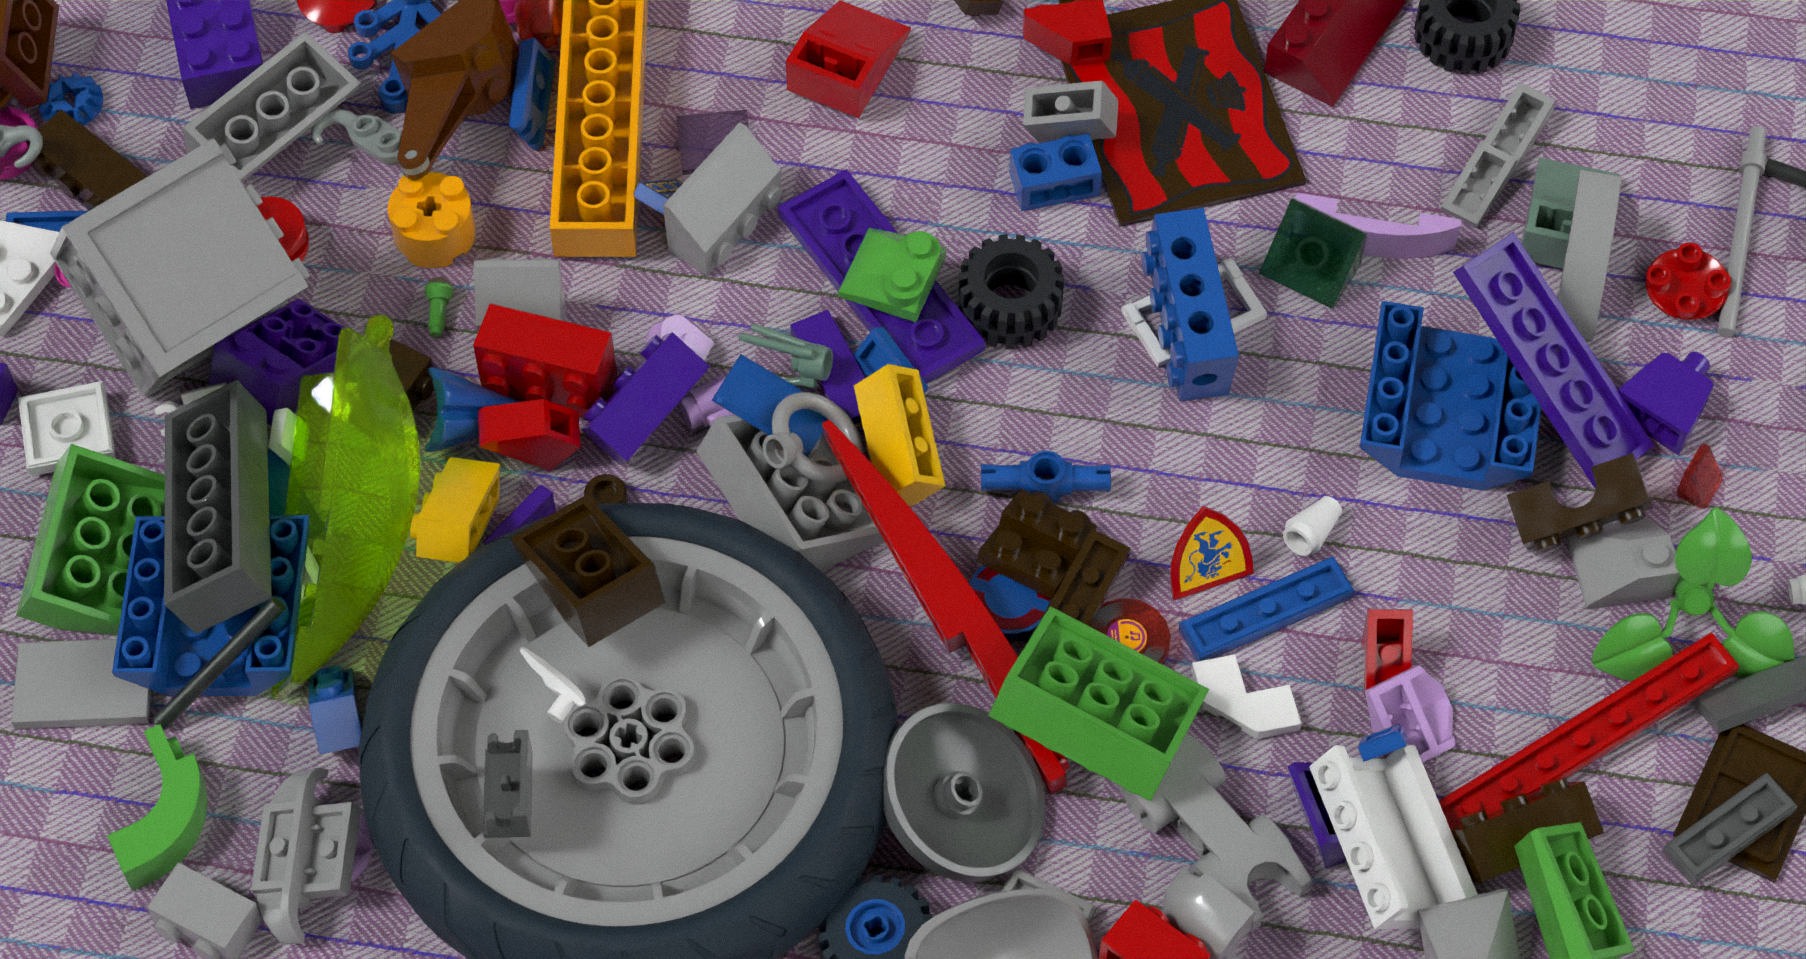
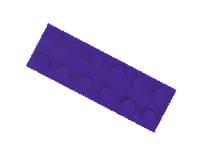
[778,169,985,384]
[1453,232,1654,488]

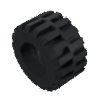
[1414,0,1520,74]
[958,234,1064,349]

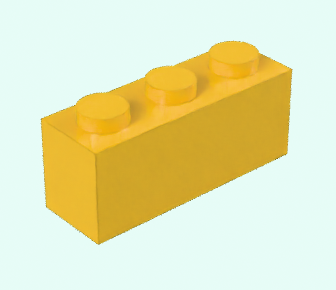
[854,364,946,507]
[410,457,500,563]

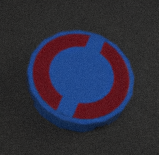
[969,566,1052,641]

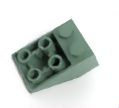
[1521,157,1620,269]

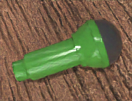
[425,277,454,338]

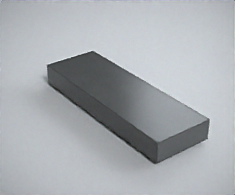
[1695,655,1806,733]
[1662,773,1798,886]

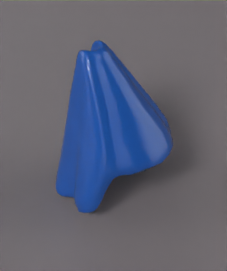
[425,367,519,452]

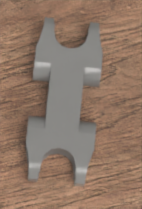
[1115,733,1311,932]

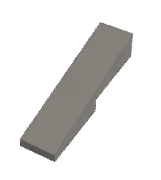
[1441,82,1556,228]

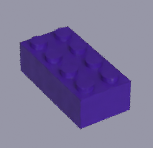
[166,0,264,109]

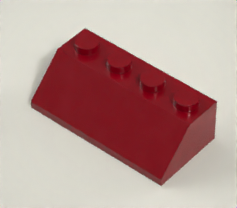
[1264,0,1409,107]

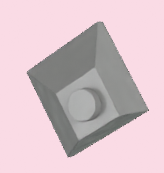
[1566,518,1680,610]
[1417,888,1520,959]

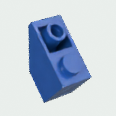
[308,666,363,754]

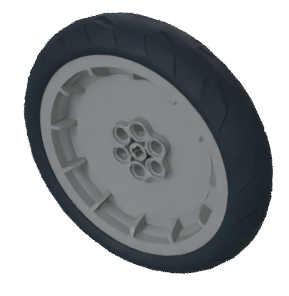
[358,503,899,959]

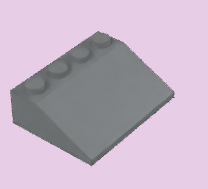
[696,415,884,572]

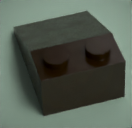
[510,495,666,647]

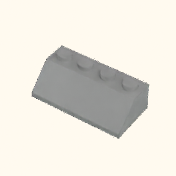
[183,31,361,183]

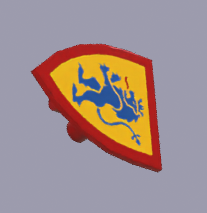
[1170,506,1254,600]

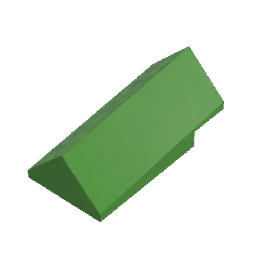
[1514,822,1635,959]

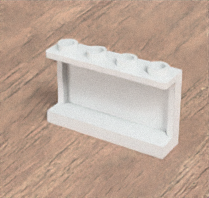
[1309,745,1478,929]

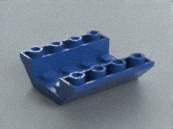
[1359,301,1541,491]
[112,515,311,696]

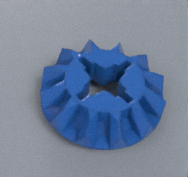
[39,71,104,126]

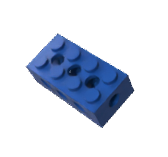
[1141,208,1239,402]

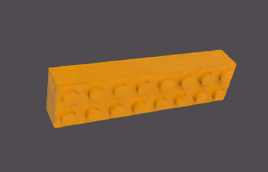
[550,0,648,257]

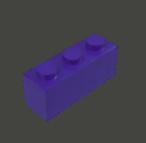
[581,332,710,464]

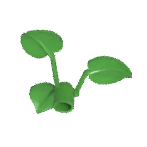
[1591,507,1795,681]

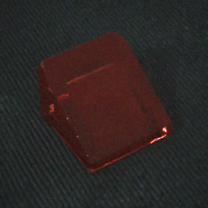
[1676,443,1722,509]

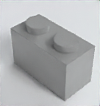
[1023,81,1118,143]
[147,862,263,959]

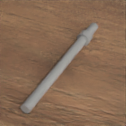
[1718,126,1767,337]

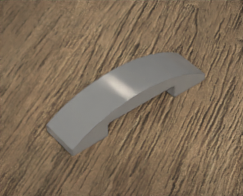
[1557,170,1622,342]

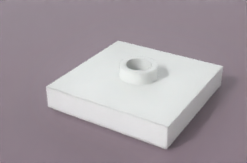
[18,381,116,477]

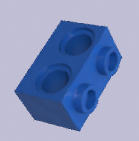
[1009,133,1102,212]

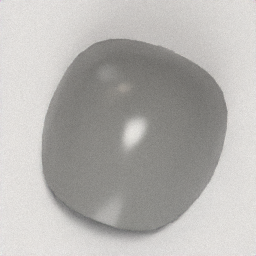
[904,888,1098,959]

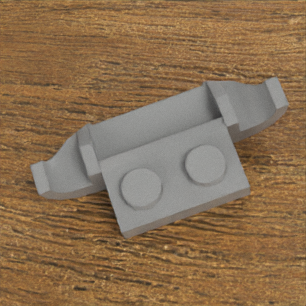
[251,768,361,945]

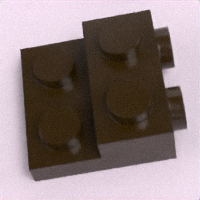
[976,488,1097,599]

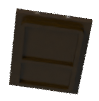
[1673,724,1806,883]

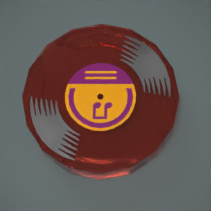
[1090,598,1171,665]

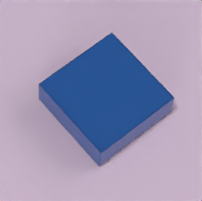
[1358,724,1408,762]

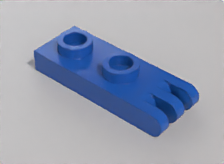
[509,38,556,150]

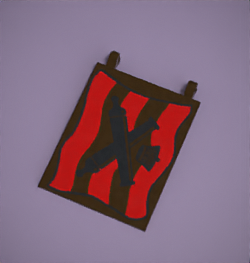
[1059,0,1306,227]

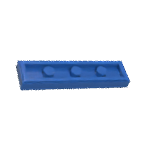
[1178,556,1355,662]

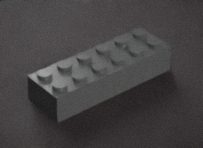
[164,380,271,634]

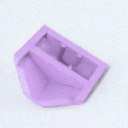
[1365,665,1455,763]

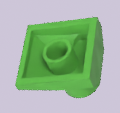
[838,228,946,322]

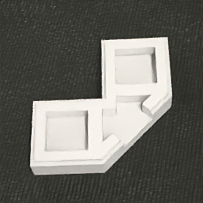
[1191,654,1301,739]

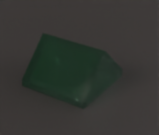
[1259,198,1368,309]

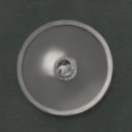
[883,703,1046,882]

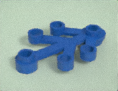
[348,0,441,114]

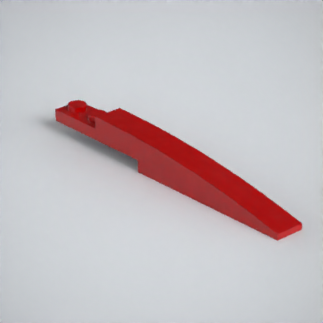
[822,419,1070,795]

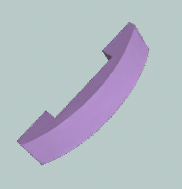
[1292,193,1461,259]

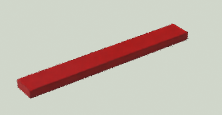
[1439,632,1739,829]

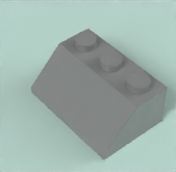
[663,122,783,276]

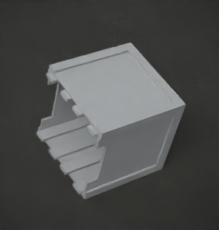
[50,138,310,396]

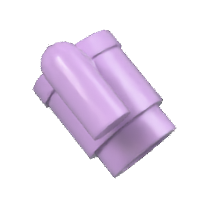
[678,374,735,430]

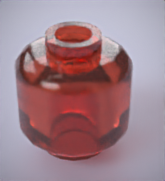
[514,0,564,48]

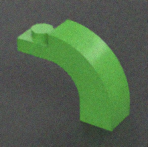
[107,724,208,891]

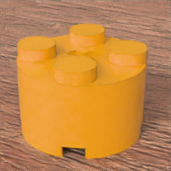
[387,172,476,268]

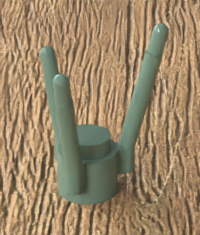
[739,324,833,389]

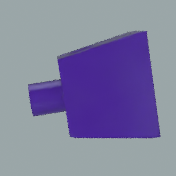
[1618,351,1714,456]

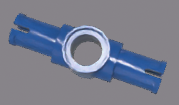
[981,450,1111,504]

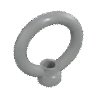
[763,392,862,483]

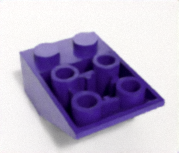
[207,299,362,426]

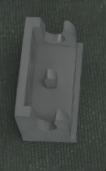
[483,730,533,838]

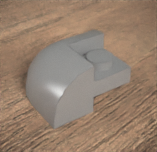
[1162,866,1255,959]

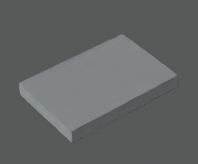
[11,639,151,729]

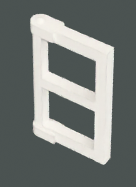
[1121,258,1267,368]

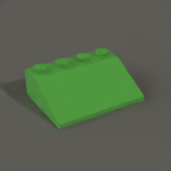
[16,444,165,636]
[988,606,1209,801]

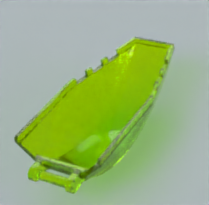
[271,314,420,701]

